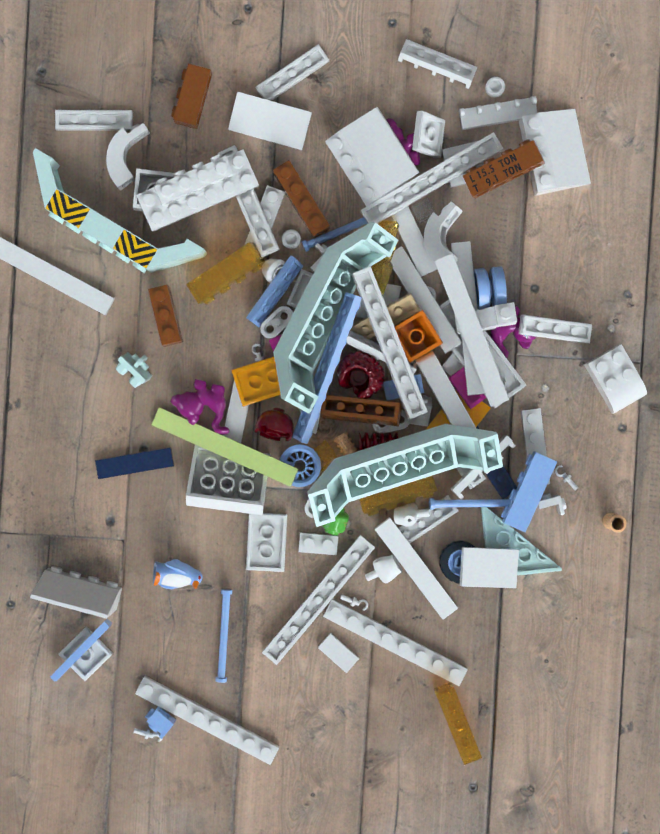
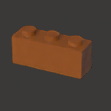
[171,63,212,129]
[148,285,183,347]

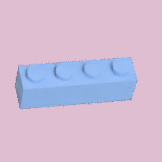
[501,451,557,532]

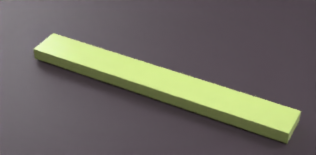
[151,408,299,487]

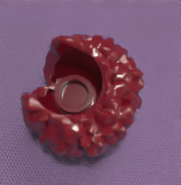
[337,351,385,399]

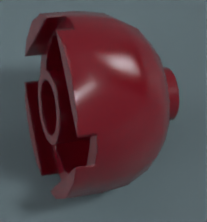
[255,408,294,441]

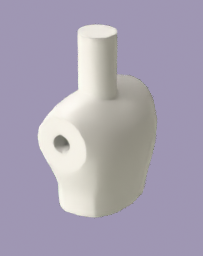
[394,502,430,526]
[365,554,402,583]

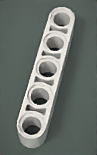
[415,350,476,429]

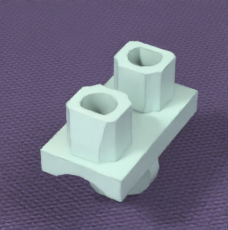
[116,352,152,388]

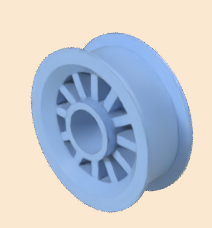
[280,444,321,487]

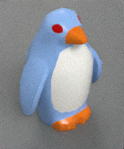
[153,559,203,589]

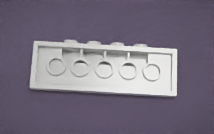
[136,150,259,232]

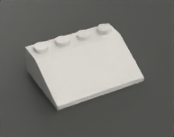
[325,107,419,207]
[519,109,591,196]
[186,445,271,515]
[30,566,122,619]

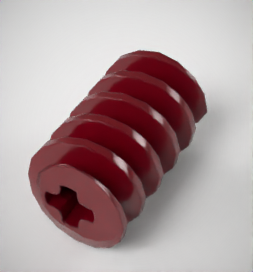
[359,432,398,451]

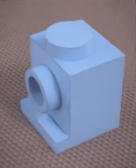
[145,706,176,739]

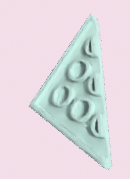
[481,507,562,575]

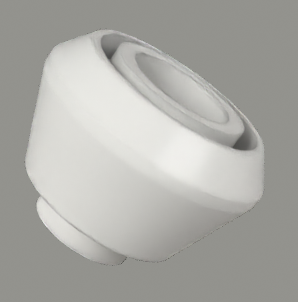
[262,258,285,283]

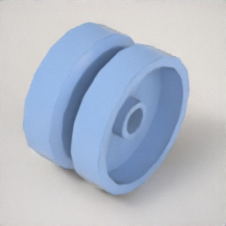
[474,266,507,310]

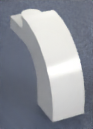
[106,123,150,191]
[424,202,463,265]

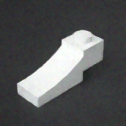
[454,302,517,335]

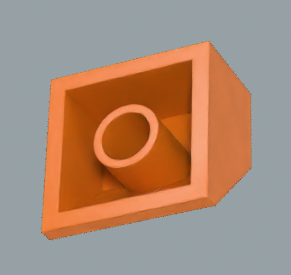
[394,310,443,363]

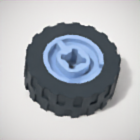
[439,540,475,584]

